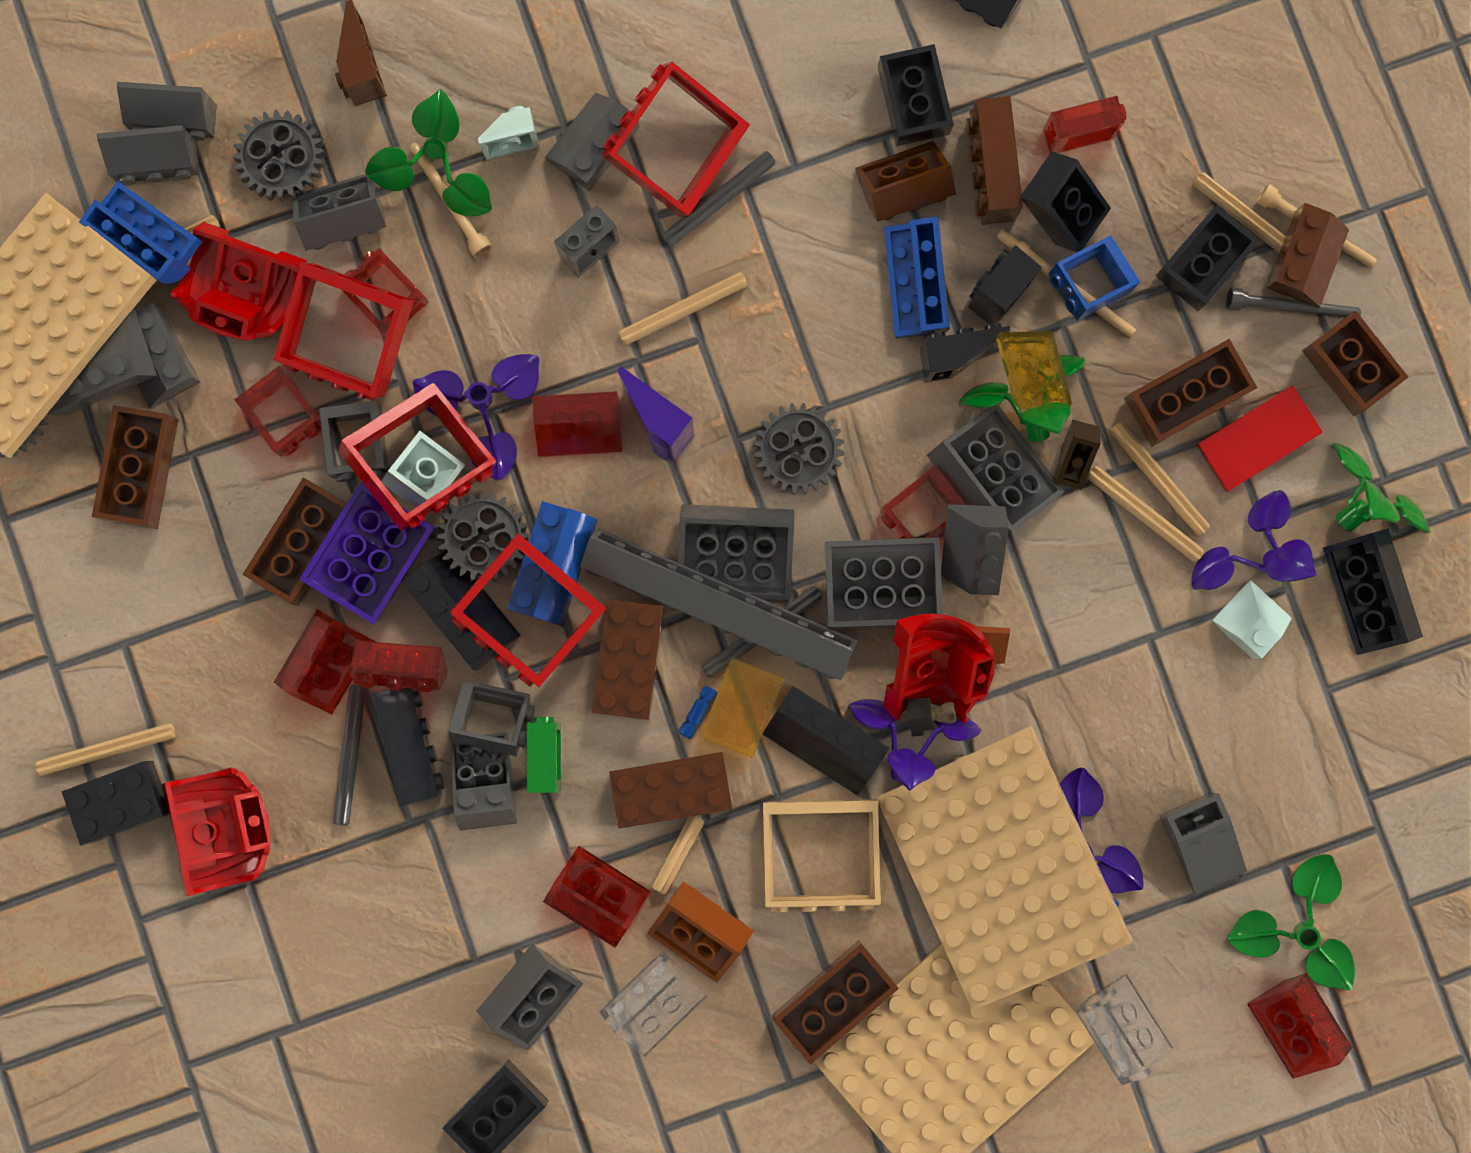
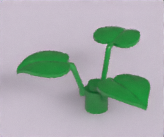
[365,89,492,217]
[959,355,1085,442]
[1331,443,1431,534]
[1228,854,1355,991]

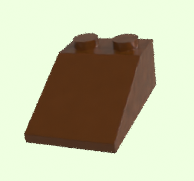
[335,0,387,106]

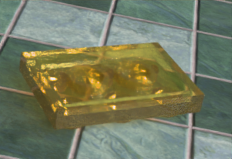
[996,331,1072,409]
[700,657,784,758]

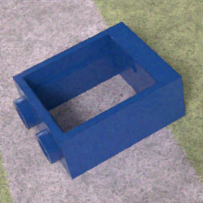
[1048,235,1141,321]

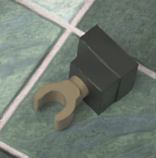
[907,697,956,737]

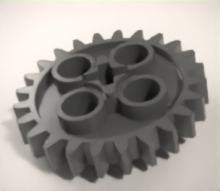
[233,110,326,201]
[753,403,844,495]
[436,491,529,582]

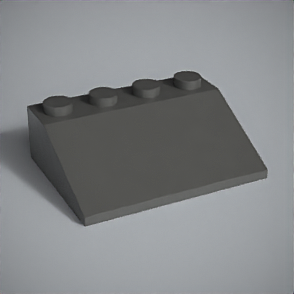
[46,307,157,415]
[927,405,1065,535]
[678,505,794,601]
[825,537,943,628]

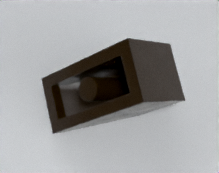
[1055,419,1101,490]

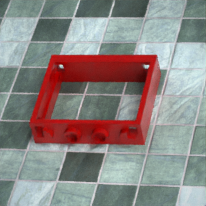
[602,61,750,217]
[273,263,414,401]
[338,383,496,531]
[450,533,607,687]

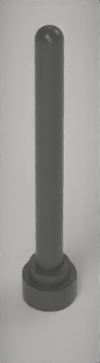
[1226,287,1362,317]

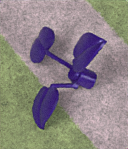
[413,354,540,481]
[1192,490,1317,590]
[848,699,981,791]
[1060,767,1144,893]

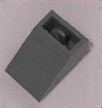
[451,732,517,831]
[1159,792,1247,894]

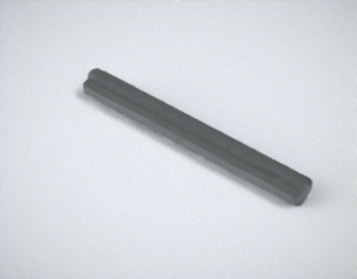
[662,151,775,247]
[702,586,822,678]
[333,684,366,826]

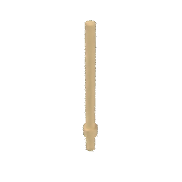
[996,229,1136,338]

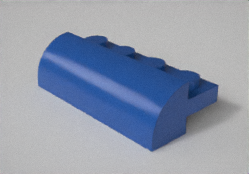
[79,181,202,284]
[884,216,950,339]
[507,501,598,627]

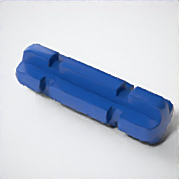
[679,686,717,739]

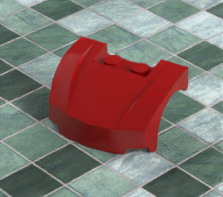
[171,221,307,341]
[883,614,995,723]
[162,767,270,896]

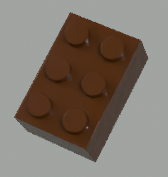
[1302,310,1409,417]

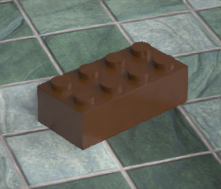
[966,96,1023,225]
[1124,339,1258,447]
[92,405,179,529]
[242,477,347,606]
[592,599,664,720]
[609,752,732,829]
[772,940,899,1065]

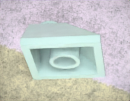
[478,106,540,160]
[381,431,465,504]
[1212,580,1292,659]

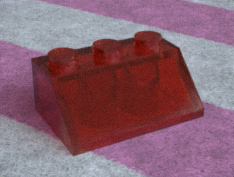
[532,391,622,457]
[273,609,375,715]
[350,641,448,692]
[543,846,651,948]
[1247,973,1353,1079]

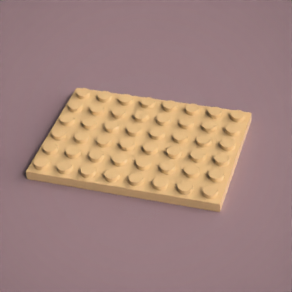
[0,193,156,458]
[876,726,1133,1011]
[814,943,1098,1153]

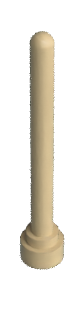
[409,142,493,258]
[1256,184,1376,267]

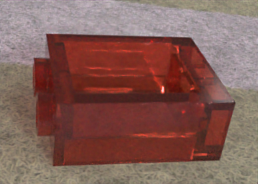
[1043,96,1126,154]
[342,248,429,337]
[234,365,322,457]
[880,465,967,539]

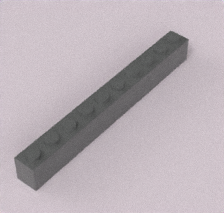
[580,529,858,680]

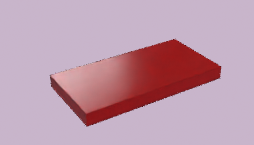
[1196,385,1323,492]

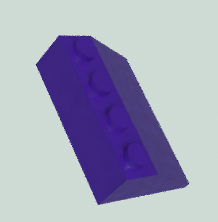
[617,366,695,462]
[299,482,436,625]

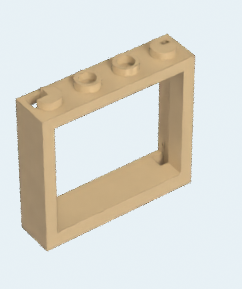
[763,799,881,912]

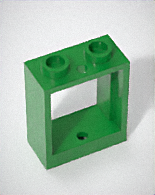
[527,717,561,793]

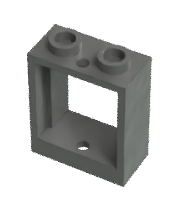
[554,204,620,278]
[319,400,389,482]
[448,680,535,757]

